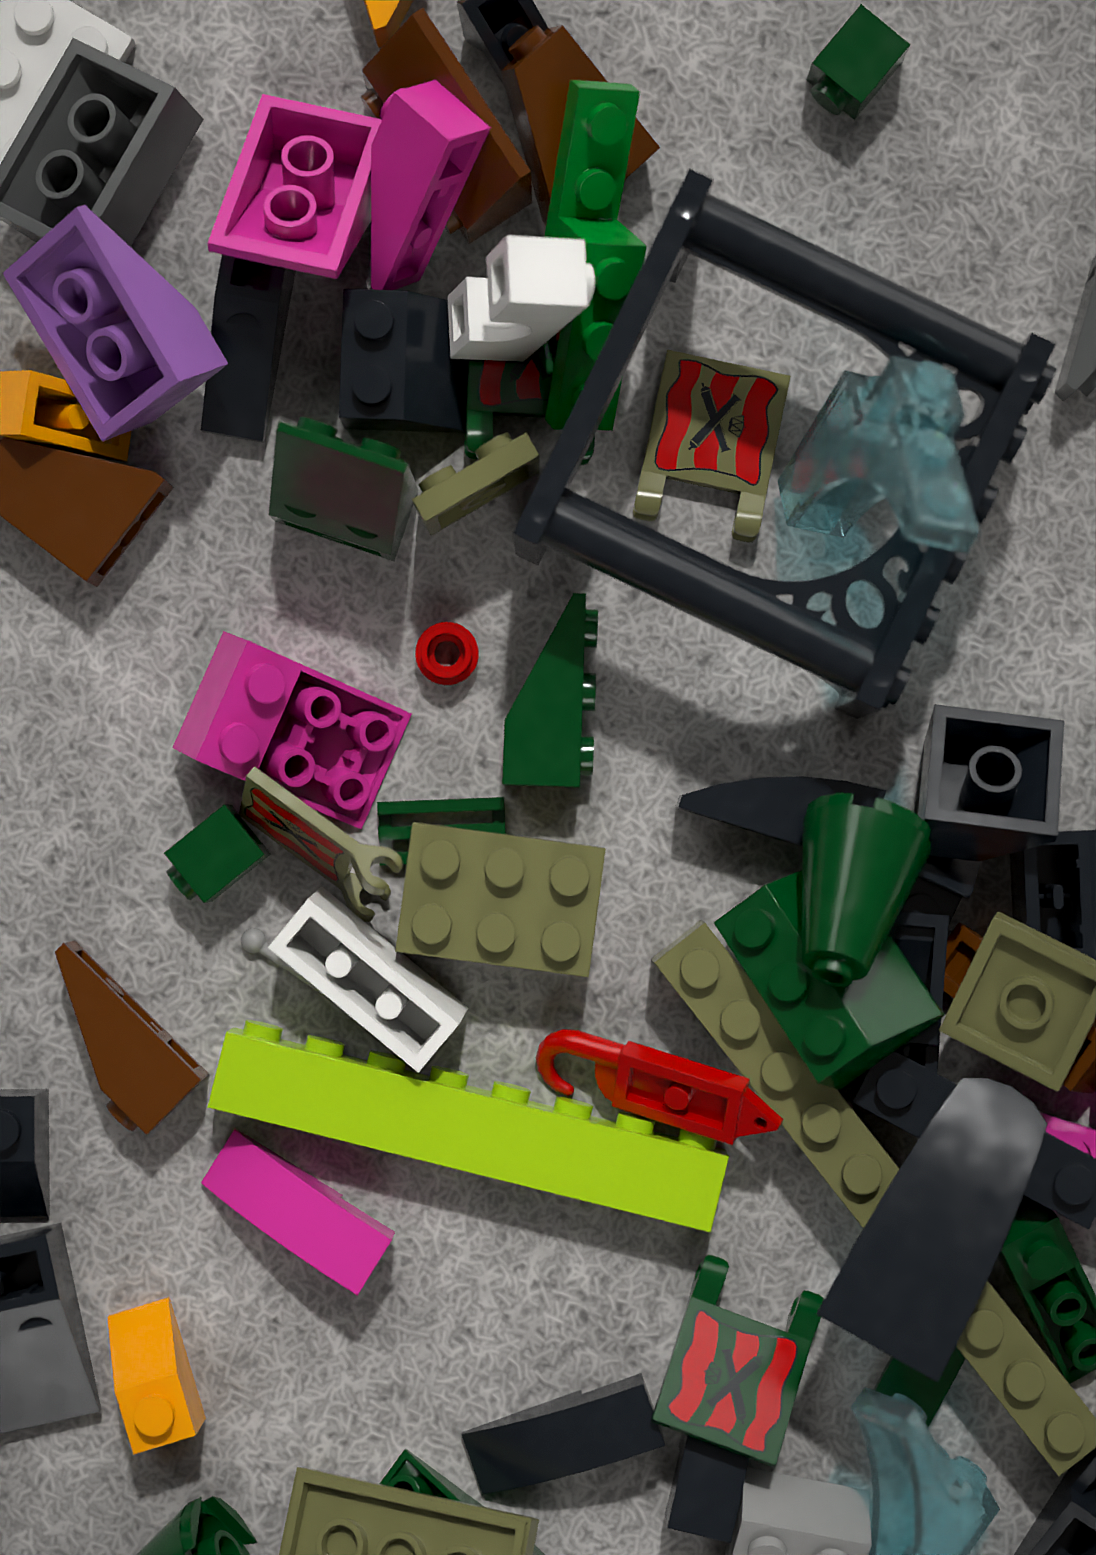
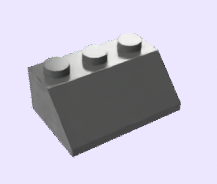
[0,38,204,247]

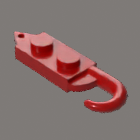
[536,1029,783,1145]

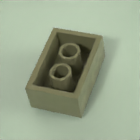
[395,822,606,977]

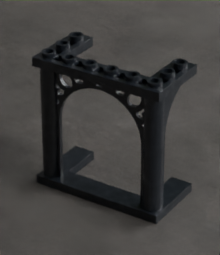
[513,168,1057,719]

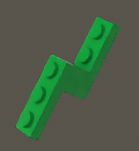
[544,80,647,431]

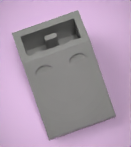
[724,1467,871,1555]

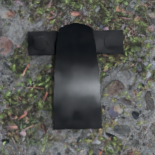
[816,1051,1096,1382]

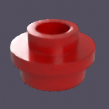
[415,622,479,686]

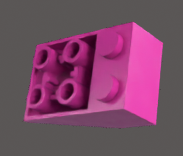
[172,631,412,829]

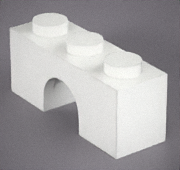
[447,235,595,362]

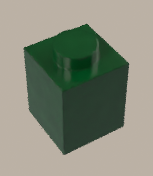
[806,4,911,120]
[164,804,271,903]

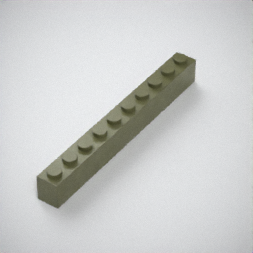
[651,920,1096,1476]

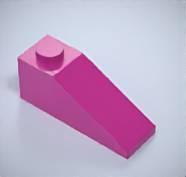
[371,80,491,290]

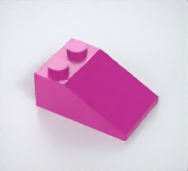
[207,94,382,279]

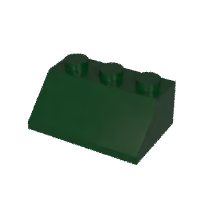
[713,870,945,1090]

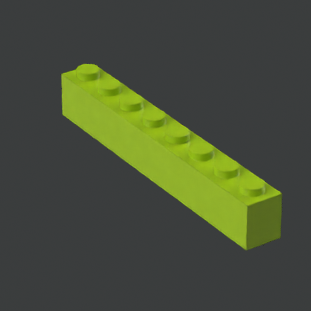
[208,1020,729,1232]

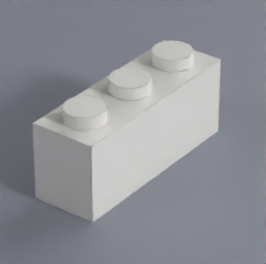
[268,887,468,1072]

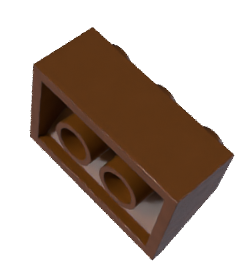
[360,7,532,244]

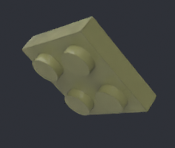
[412,432,540,536]
[939,911,1096,1092]

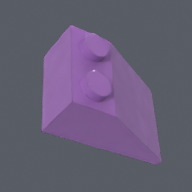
[3,205,228,441]

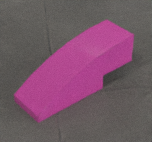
[201,1128,395,1296]

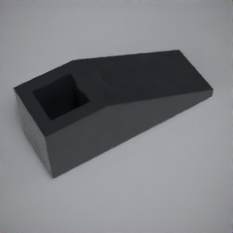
[201,254,296,443]

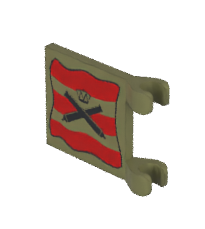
[633,350,791,543]
[239,766,403,922]

